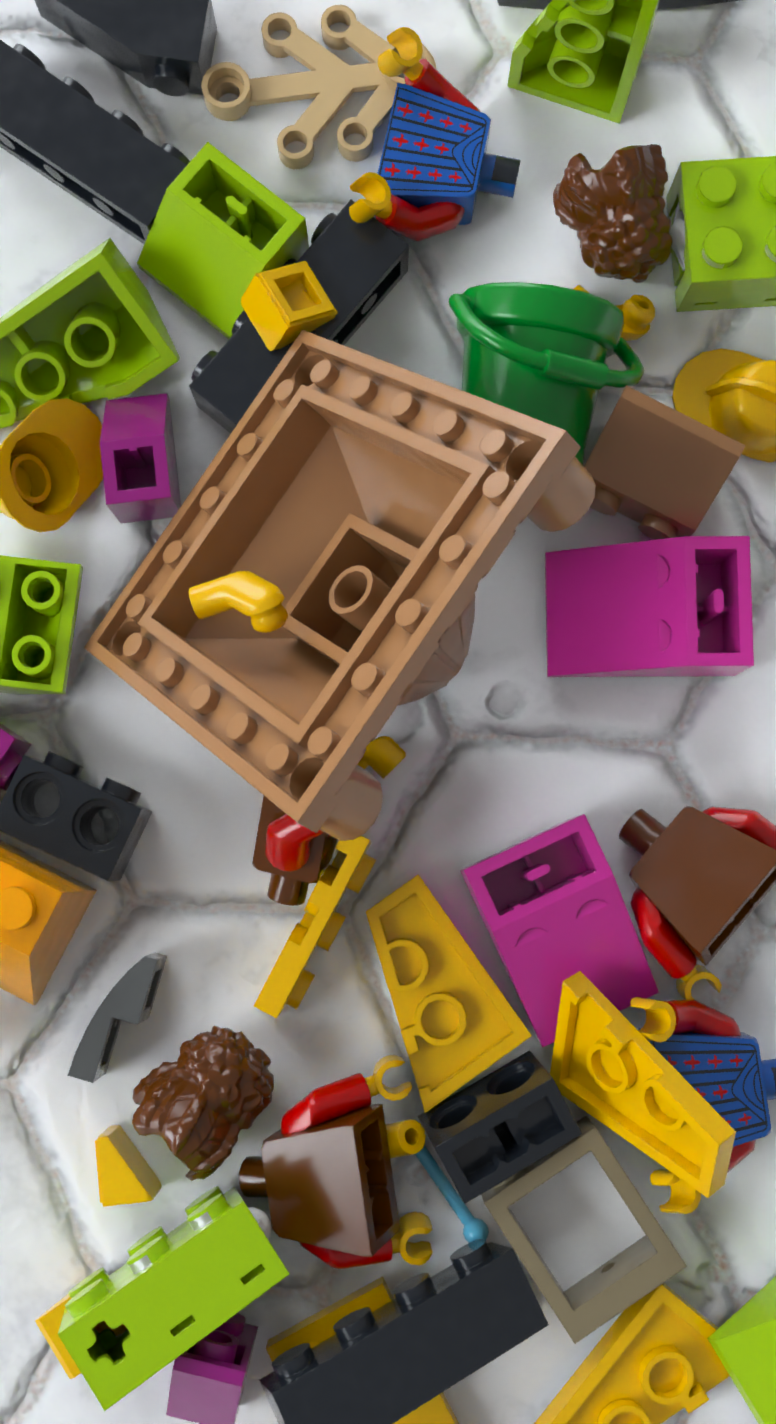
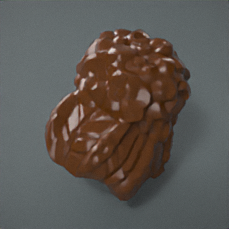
[553,144,673,283]
[132,1026,274,1181]

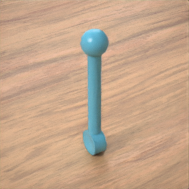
[415,1145,489,1243]

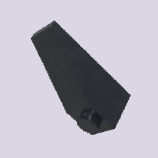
[34,0,217,96]

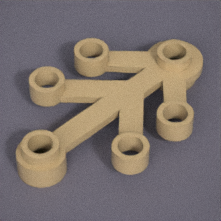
[201,5,436,170]

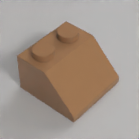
[584,385,746,540]

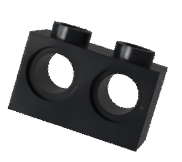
[0,751,153,881]
[417,1050,582,1204]

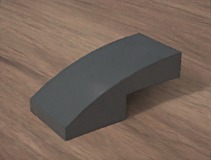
[67,952,167,1083]

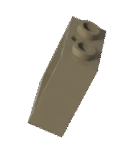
[481,1116,687,1344]

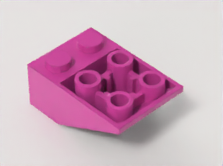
[545,536,754,677]
[460,814,659,1048]

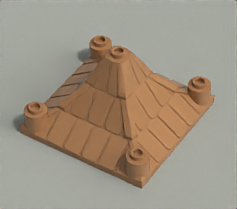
[84,330,596,841]

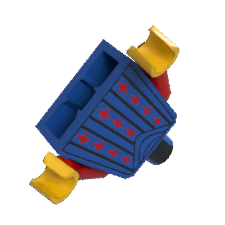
[349,27,521,241]
[630,997,776,1214]

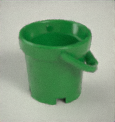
[449,282,644,465]

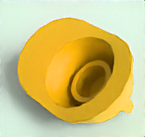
[672,348,776,463]
[0,398,103,533]

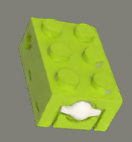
[666,156,776,312]
[58,1186,289,1411]

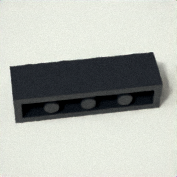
[0,40,190,244]
[189,199,409,434]
[259,1239,549,1424]

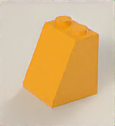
[0,840,97,1005]

